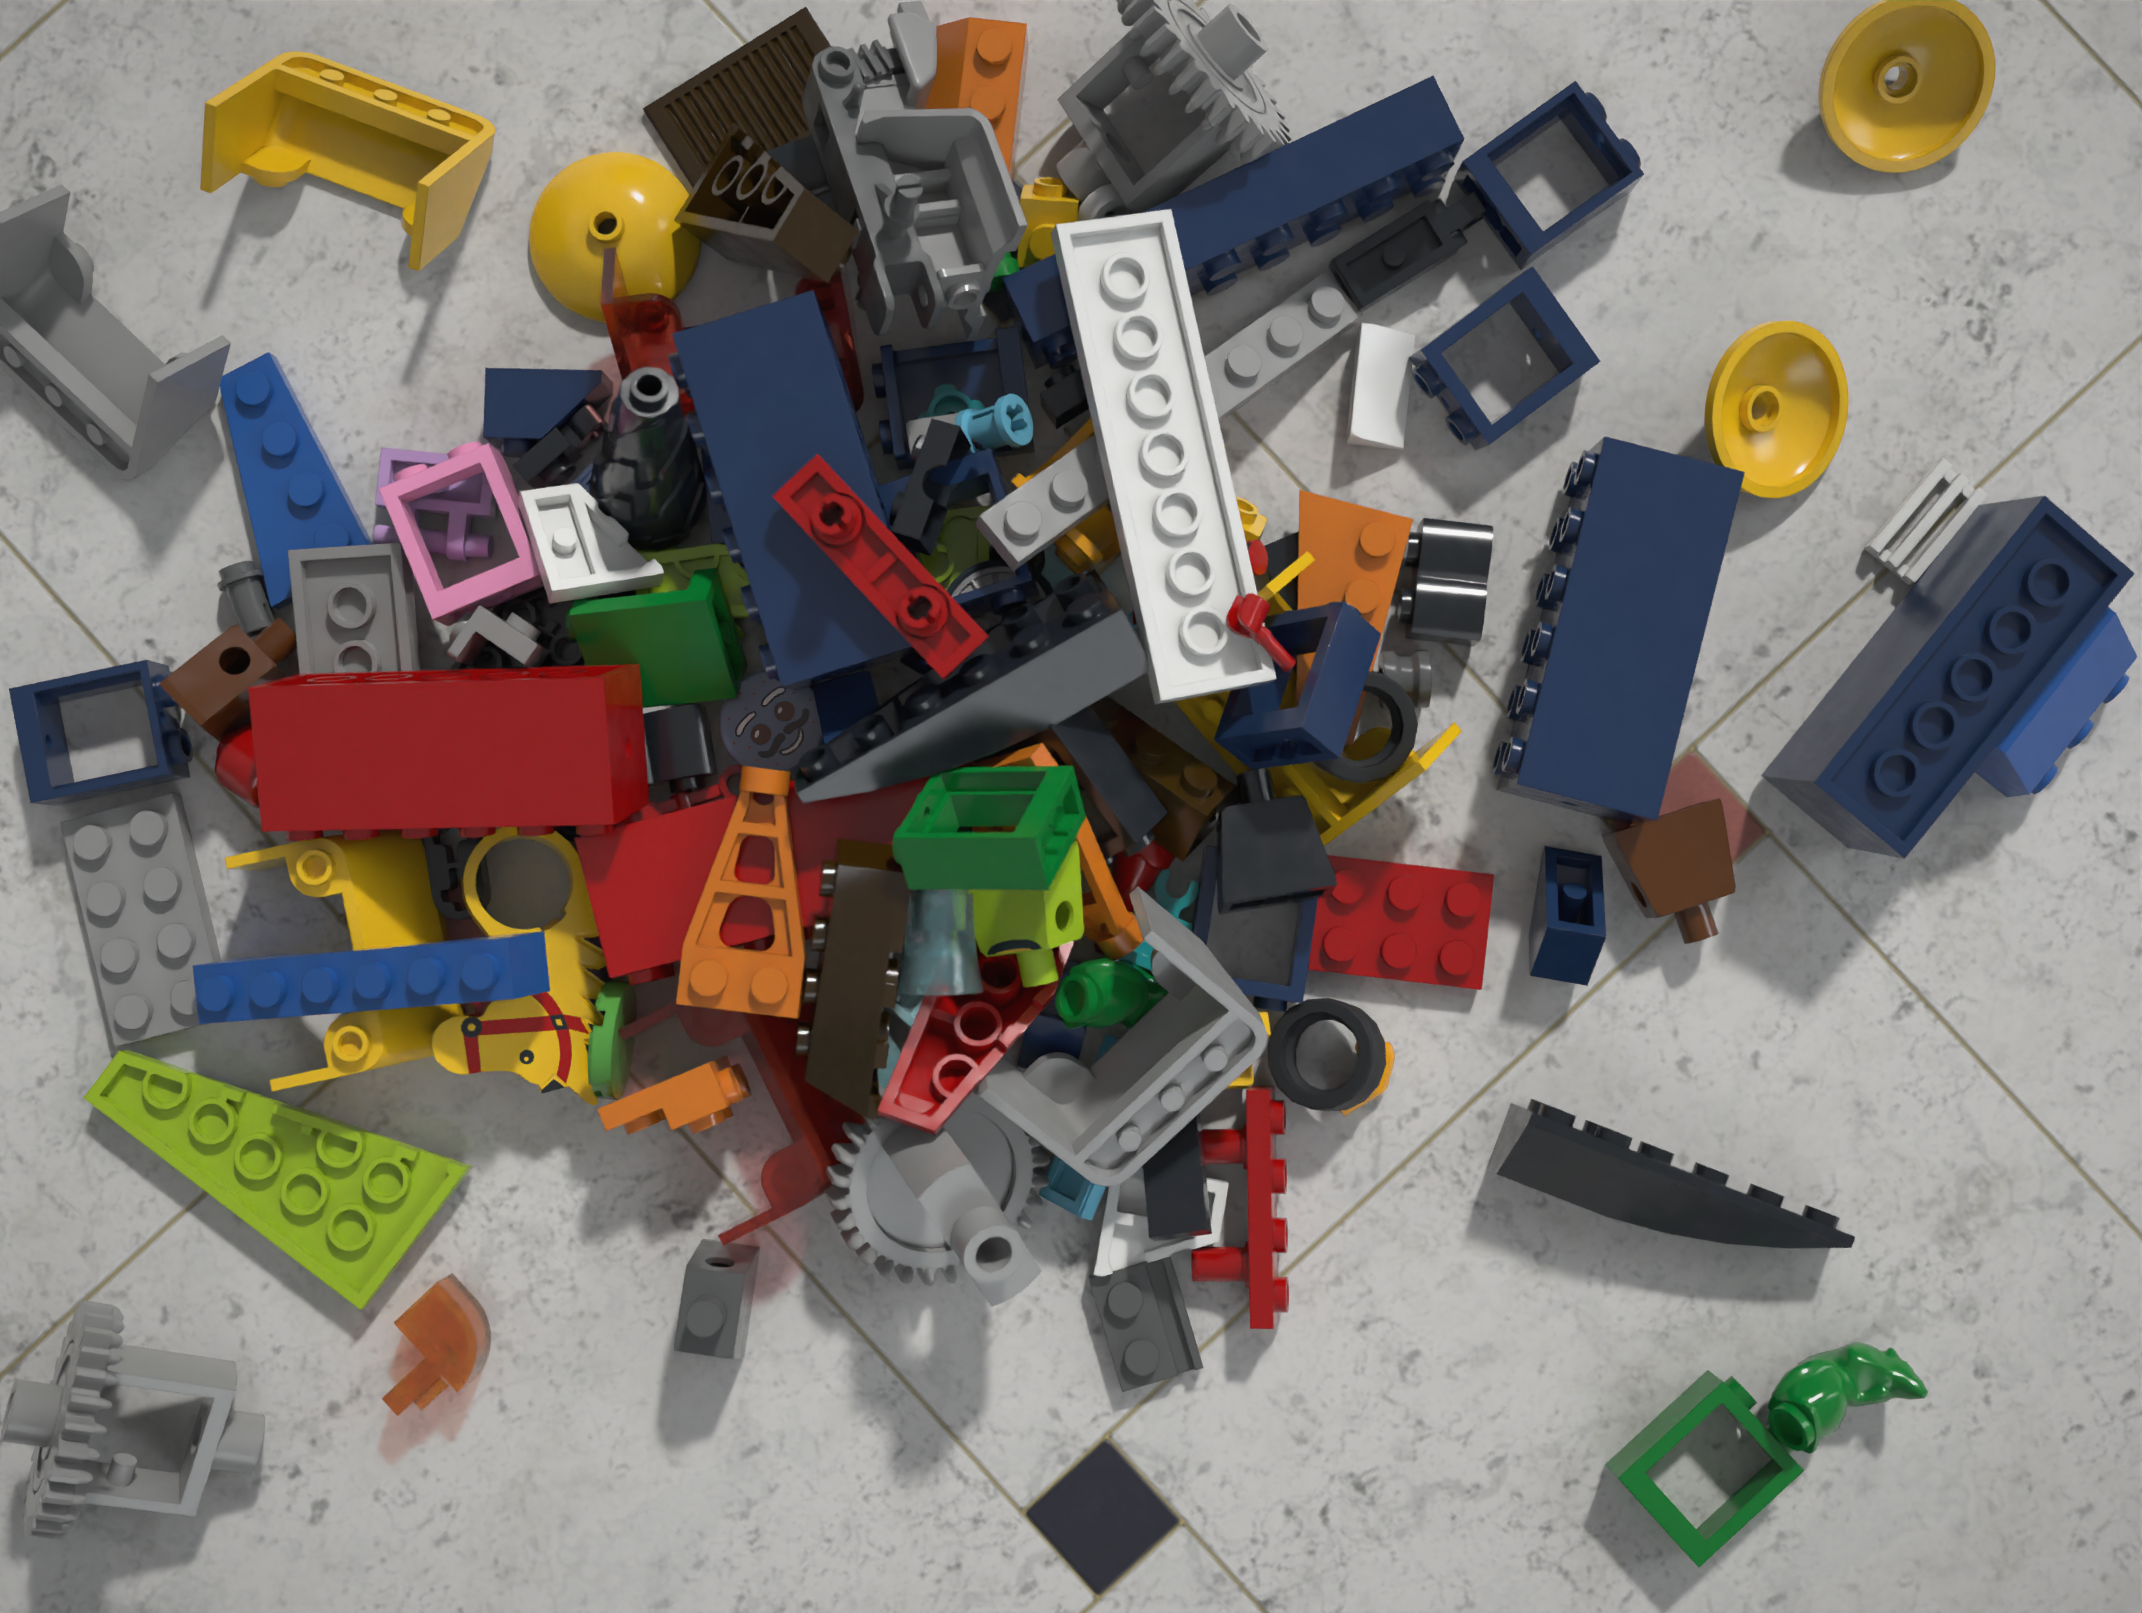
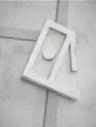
[518,483,664,603]
[1094,1166,1229,1277]

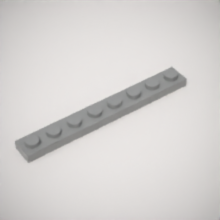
[975,271,1363,571]

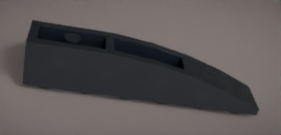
[790,569,1148,803]
[1487,1099,1855,1249]

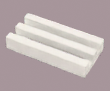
[1864,458,1988,585]

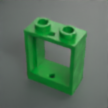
[893,766,1086,890]
[1605,1370,1804,1567]

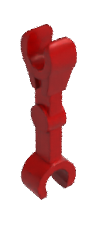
[613,765,742,827]

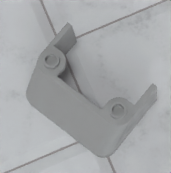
[0,185,231,481]
[978,887,1267,1186]

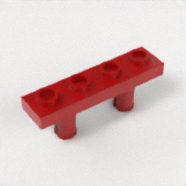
[772,454,989,680]
[1191,1086,1289,1329]

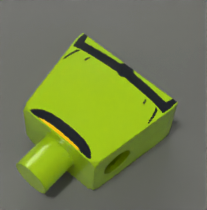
[959,840,1084,987]

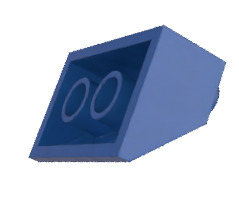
[1975,607,2137,797]

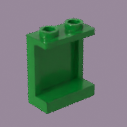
[566,567,748,708]

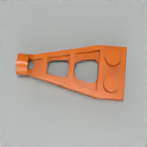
[963,743,1144,960]
[676,766,807,1018]

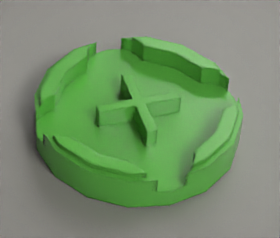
[588,980,637,1100]

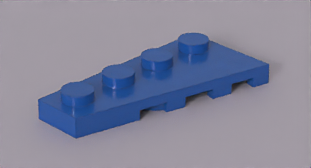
[220,352,373,610]

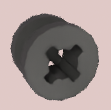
[1378,650,1432,709]

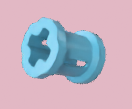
[955,394,1034,455]

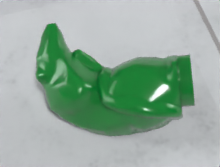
[1055,958,1168,1029]
[1767,1342,1928,1454]

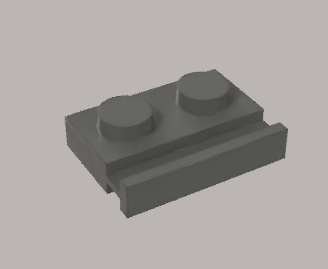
[1089,1256,1204,1392]

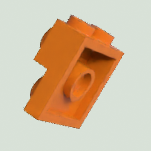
[597,1055,752,1135]

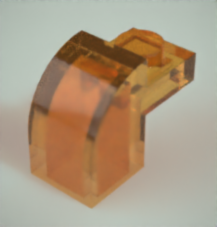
[382,1273,491,1416]

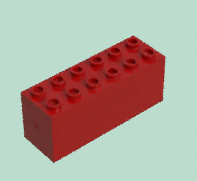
[248,664,649,841]
[574,776,957,986]

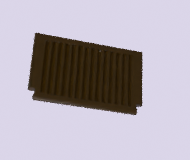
[643,7,832,188]

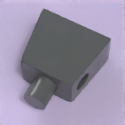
[674,1239,760,1359]

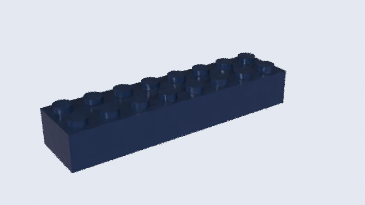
[1003,75,1464,369]

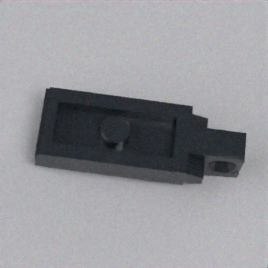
[1328,191,1487,312]

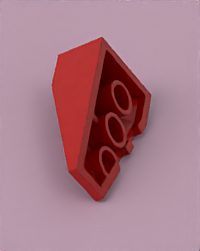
[877,903,1075,1135]

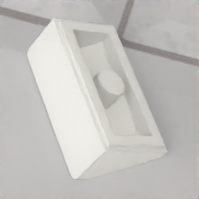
[1346,323,1415,450]

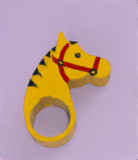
[431,827,612,1105]

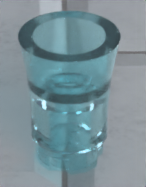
[898,889,984,995]

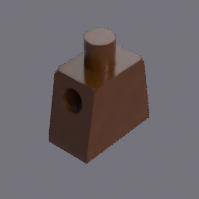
[159,617,297,742]
[1601,798,1736,944]

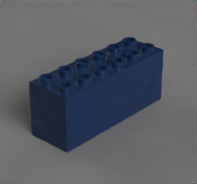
[668,290,918,691]
[1492,436,1745,825]
[1761,496,2135,859]

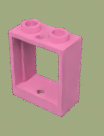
[379,442,544,626]

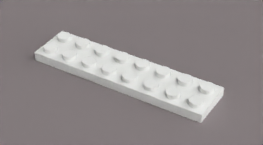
[1051,209,1277,705]

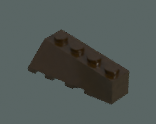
[674,122,859,283]
[1050,695,1240,861]
[794,838,911,1120]

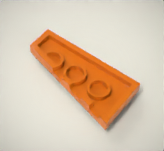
[1296,490,1413,746]

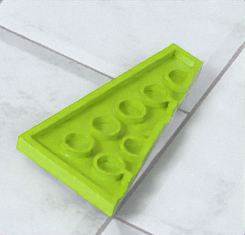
[83,1050,473,1310]

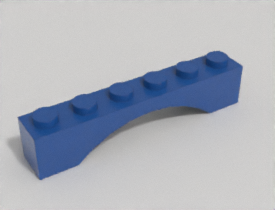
[193,931,550,1024]

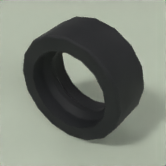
[1313,671,1418,783]
[1267,998,1386,1111]

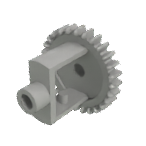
[1056,0,1292,214]
[826,1085,1050,1307]
[0,1300,265,1539]

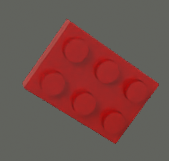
[1308,855,1494,990]

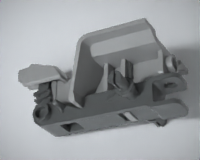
[802,1,1028,340]

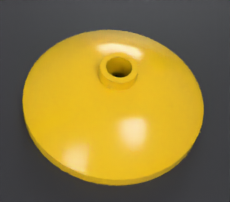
[1818,0,1995,173]
[529,152,701,324]
[1704,321,1849,498]

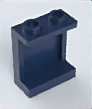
[872,326,1035,470]

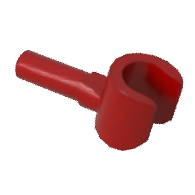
[1226,593,1296,672]

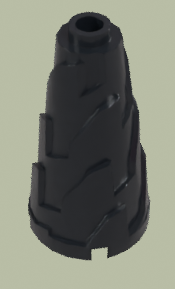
[589,367,707,550]

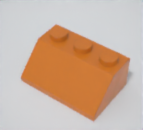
[924,17,1029,183]

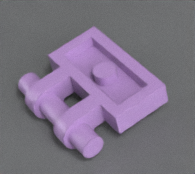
[373,447,497,562]

